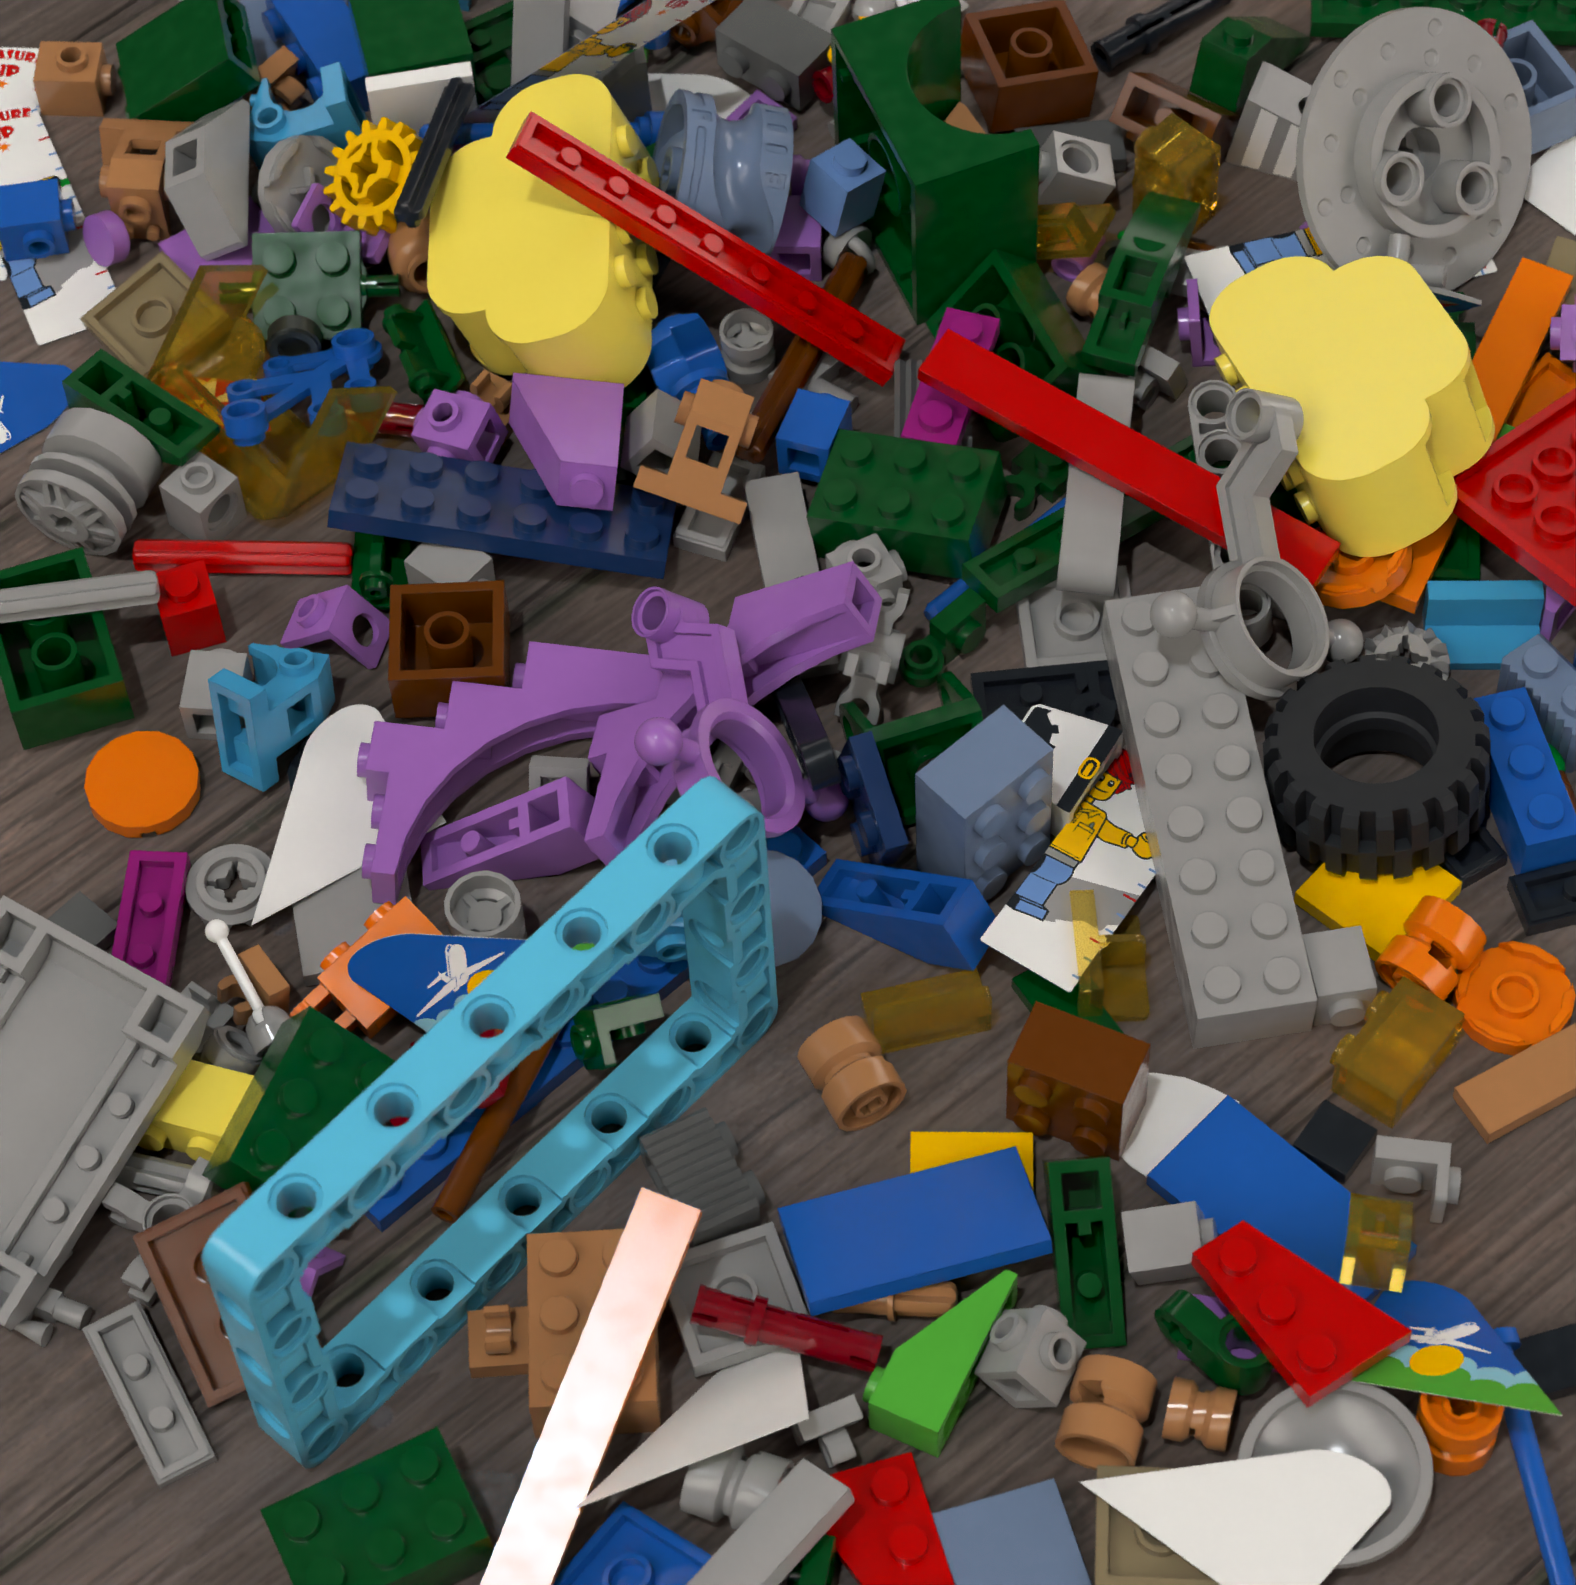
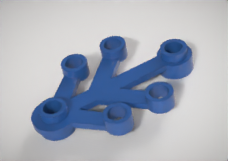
[221,328,383,447]

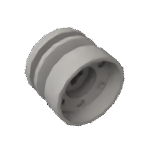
[14,407,163,556]

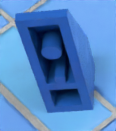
[817,859,996,971]

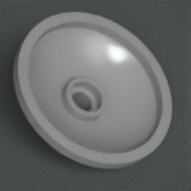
[1238,1381,1433,1569]

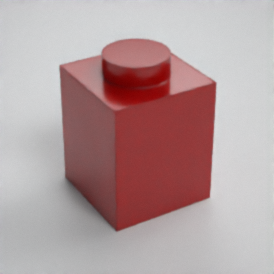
[156,560,227,657]

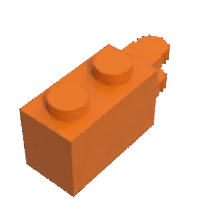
[289,896,443,1039]

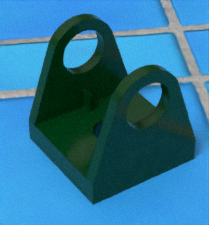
[839,671,983,827]

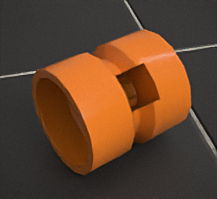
[1374,895,1487,1010]
[1416,1393,1505,1476]

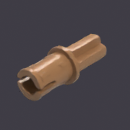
[832,1281,958,1322]

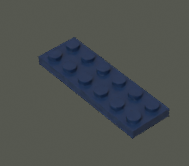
[327,442,676,579]

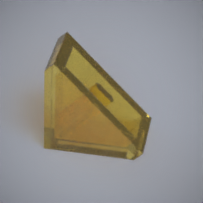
[1339,1193,1413,1293]

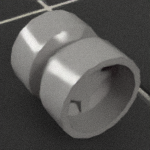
[444,870,527,939]
[680,1444,794,1530]

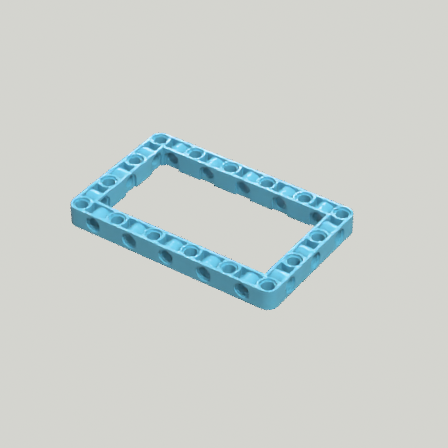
[202,776,778,1469]

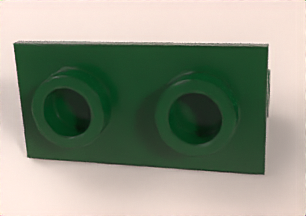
[382,299,466,406]
[351,532,411,609]

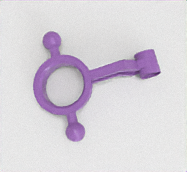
[631,586,849,838]

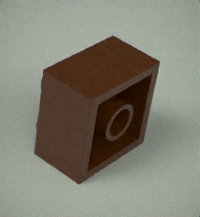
[961,0,1099,133]
[388,580,510,718]
[1006,1001,1151,1161]

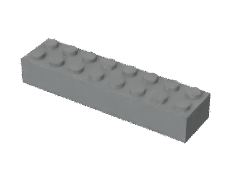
[1101,586,1318,1049]

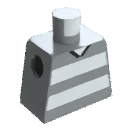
[1225,61,1312,181]

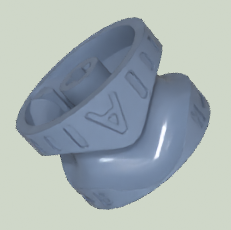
[652,89,794,256]

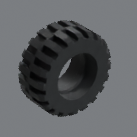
[1263,654,1491,880]

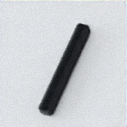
[393,77,475,228]

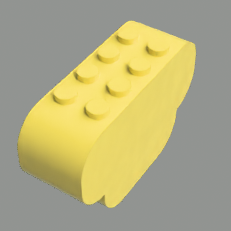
[427,74,659,388]
[1209,256,1495,557]

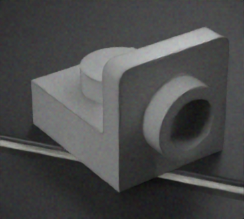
[1370,1135,1461,1224]

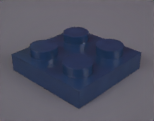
[837,730,909,866]

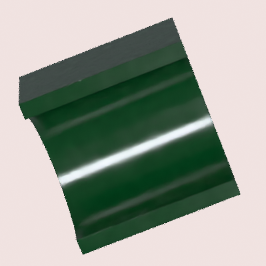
[831,0,1040,325]

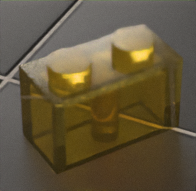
[1330,976,1465,1129]

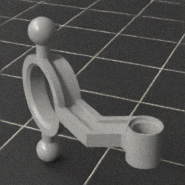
[1150,388,1364,701]

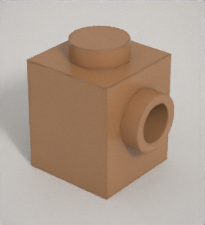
[33,41,117,117]

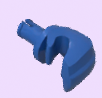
[646,313,730,451]

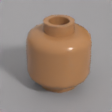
[386,214,430,294]

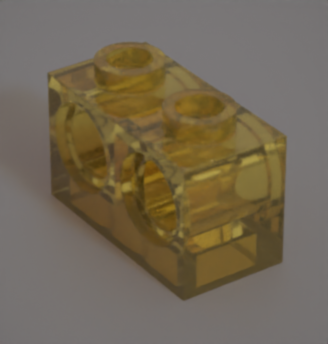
[1132,113,1221,237]

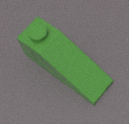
[863,1269,1018,1458]

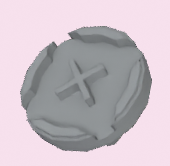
[252,135,338,233]

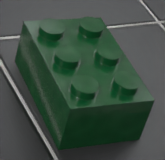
[806,429,1008,579]
[0,546,135,750]
[202,1006,396,1219]
[260,1426,494,1585]

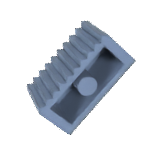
[1496,634,1576,773]

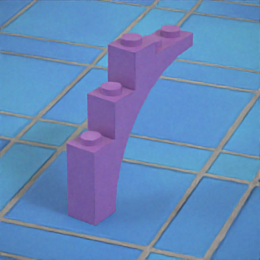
[584,561,882,866]
[357,641,663,905]

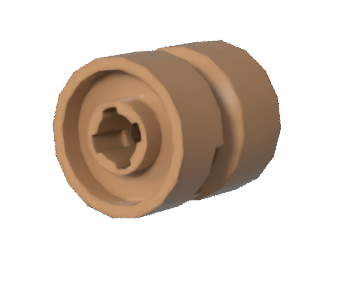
[797,1016,907,1132]
[1055,1354,1158,1471]

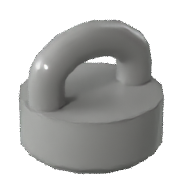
[822,223,876,275]
[200,1026,264,1076]

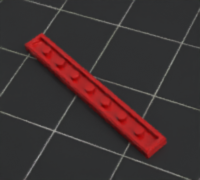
[506,111,906,387]
[918,328,1341,589]

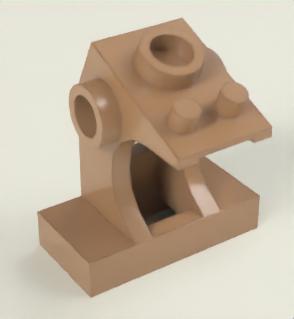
[99,118,194,241]
[633,378,759,524]

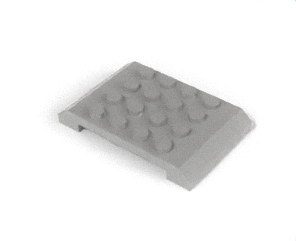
[0,895,210,1331]

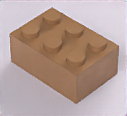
[527,1229,661,1438]

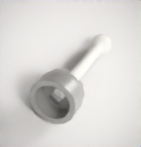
[205,919,291,1057]

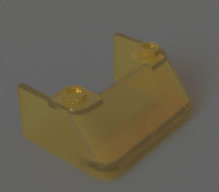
[146,265,397,520]

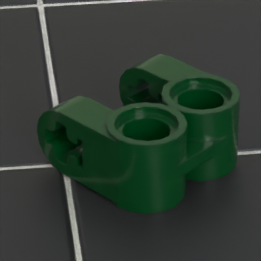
[1154,1290,1275,1396]

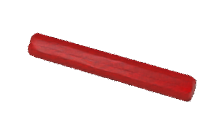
[132,539,354,575]

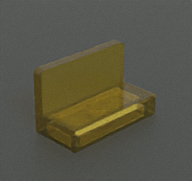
[1037,202,1116,260]
[860,968,992,1054]

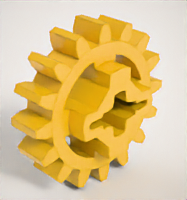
[323,117,423,236]

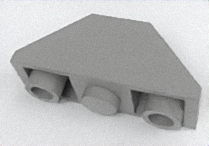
[164,99,250,261]

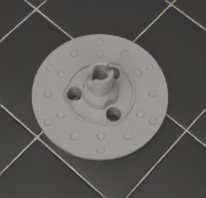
[1296,7,1532,291]

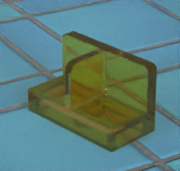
[1069,890,1149,1022]

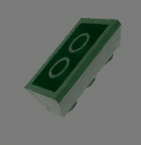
[926,248,1107,443]

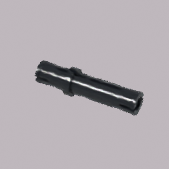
[1091,0,1232,73]

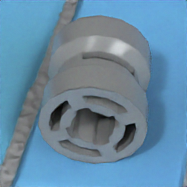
[719,308,775,385]

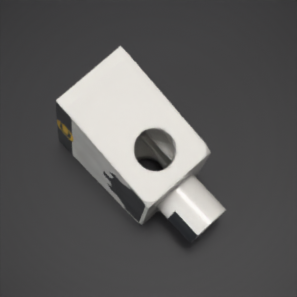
[1022,704,1123,837]

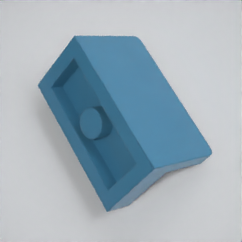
[1422,580,1544,670]

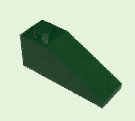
[1189,16,1311,113]
[62,349,221,466]
[1042,1155,1126,1349]

